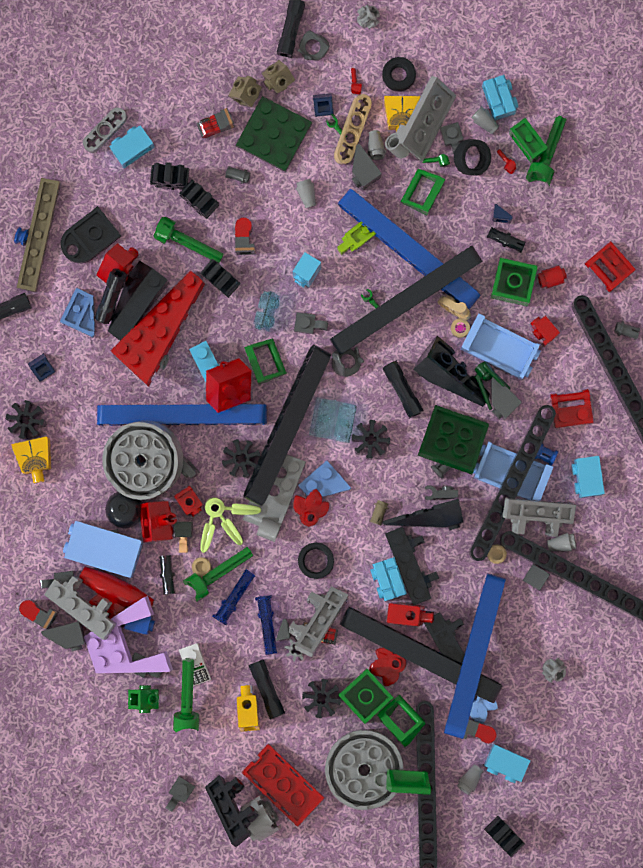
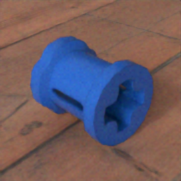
[535,443,559,466]

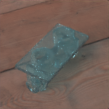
[253,291,279,332]

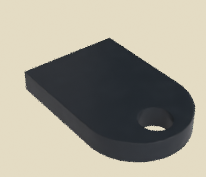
[61,206,121,264]

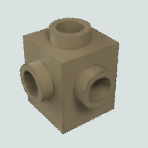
[261,60,295,94]
[228,76,262,107]

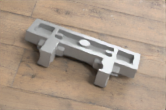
[503,498,576,537]
[44,576,116,640]
[289,586,348,657]

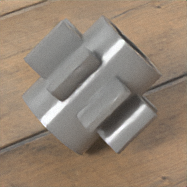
[357,4,380,29]
[285,639,304,661]
[542,658,567,683]

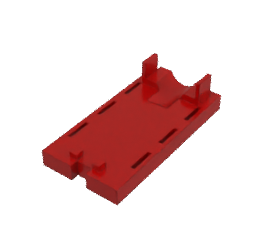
[241,744,325,827]

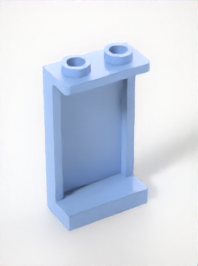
[460,313,541,380]
[473,441,553,501]
[63,520,143,578]

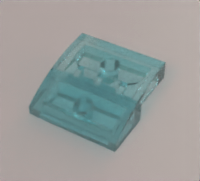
[309,398,357,443]

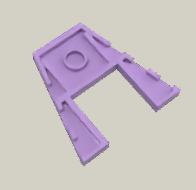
[84,596,173,673]

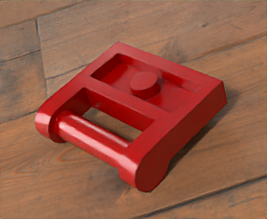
[585,241,636,293]
[550,389,594,428]

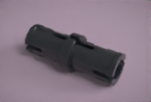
[487,227,526,253]
[159,555,176,595]

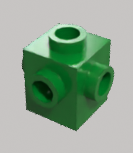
[128,685,159,713]

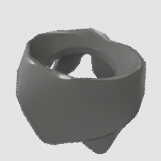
[298,30,330,60]
[331,346,364,377]

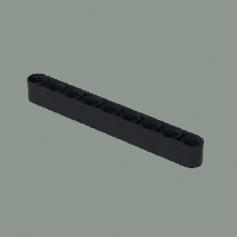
[329,245,483,355]
[572,295,643,444]
[243,345,331,506]
[469,405,556,561]
[500,531,643,621]
[340,607,503,703]
[416,700,437,868]

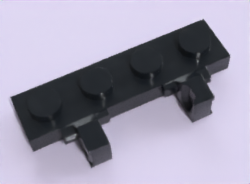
[385,527,439,605]
[424,612,465,664]
[205,775,259,847]

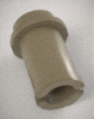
[370,500,389,525]

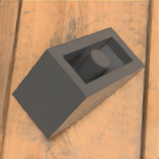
[351,144,382,190]
[491,377,522,420]
[41,621,86,652]

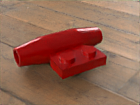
[79,566,155,626]

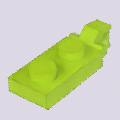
[337,222,376,255]

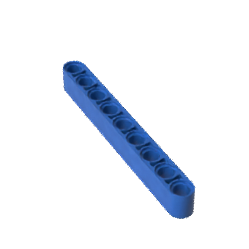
[337,189,481,310]
[97,404,267,426]
[444,573,506,739]

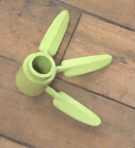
[201,497,261,553]

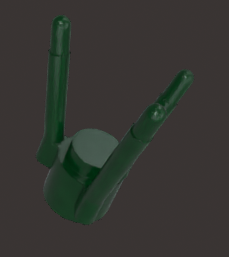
[474,361,511,410]

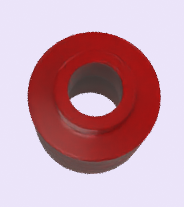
[537,265,567,289]

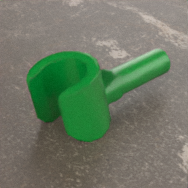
[326,114,347,138]
[423,154,450,167]
[361,289,379,309]

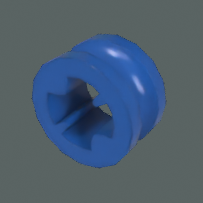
[14,227,29,246]

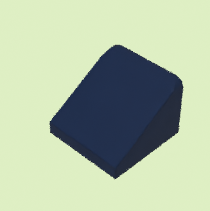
[313,93,334,117]
[492,204,513,224]
[28,353,56,382]

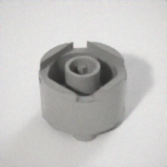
[240,795,281,841]

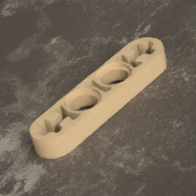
[334,94,372,164]

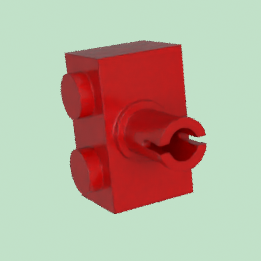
[96,243,139,283]
[140,501,177,543]

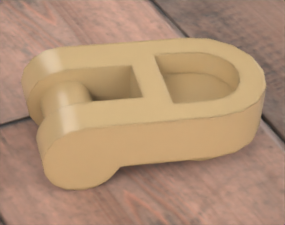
[437,295,471,320]

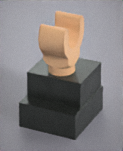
[174,522,193,553]

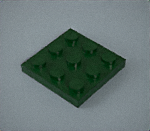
[236,96,312,172]
[417,405,489,475]

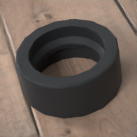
[454,139,492,176]
[298,542,334,579]

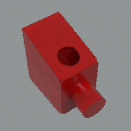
[387,602,434,626]

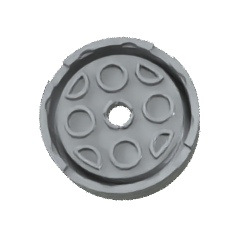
[102,420,183,500]
[325,729,404,810]

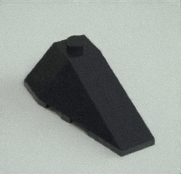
[108,261,170,341]
[413,336,490,407]
[383,499,464,531]

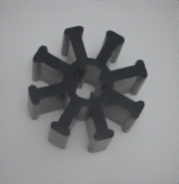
[150,162,190,190]
[179,179,219,219]
[200,259,241,298]
[5,400,47,440]
[351,420,390,460]
[222,439,261,479]
[302,679,341,718]
[484,816,525,858]

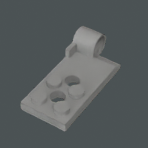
[385,76,456,161]
[243,455,306,542]

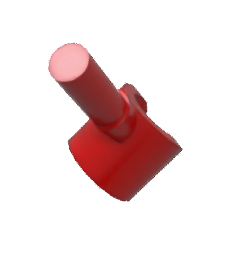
[351,68,362,95]
[497,149,516,174]

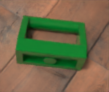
[509,118,548,163]
[400,169,445,216]
[244,338,287,385]
[376,695,425,748]
[386,769,431,795]

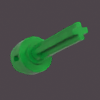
[526,116,567,186]
[153,217,224,264]
[183,547,253,602]
[173,658,199,732]

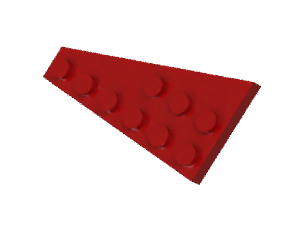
[111,270,205,387]

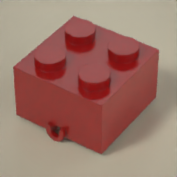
[206,358,252,413]

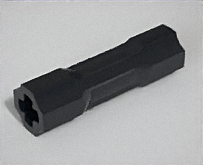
[277,0,305,58]
[95,269,127,324]
[0,293,32,320]
[382,360,424,419]
[248,659,285,720]

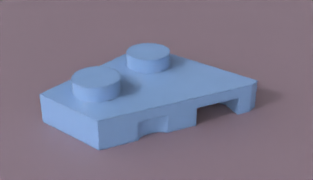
[60,288,95,338]
[298,461,351,497]

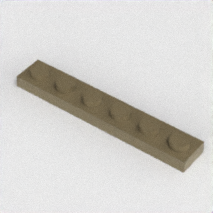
[17,178,61,292]

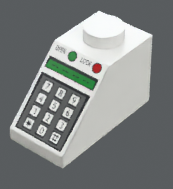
[179,643,211,686]

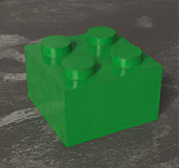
[490,258,538,307]
[338,668,394,724]

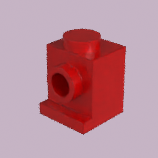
[530,315,560,347]
[174,485,204,517]

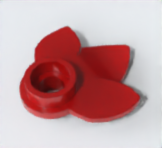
[293,489,329,527]
[369,647,407,686]

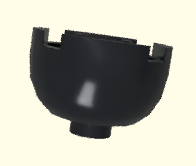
[105,491,143,529]

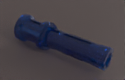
[212,569,256,626]
[255,595,277,655]

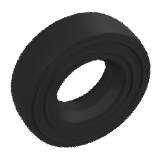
[382,57,416,92]

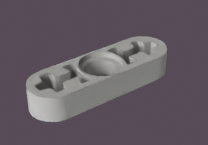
[83,108,127,153]

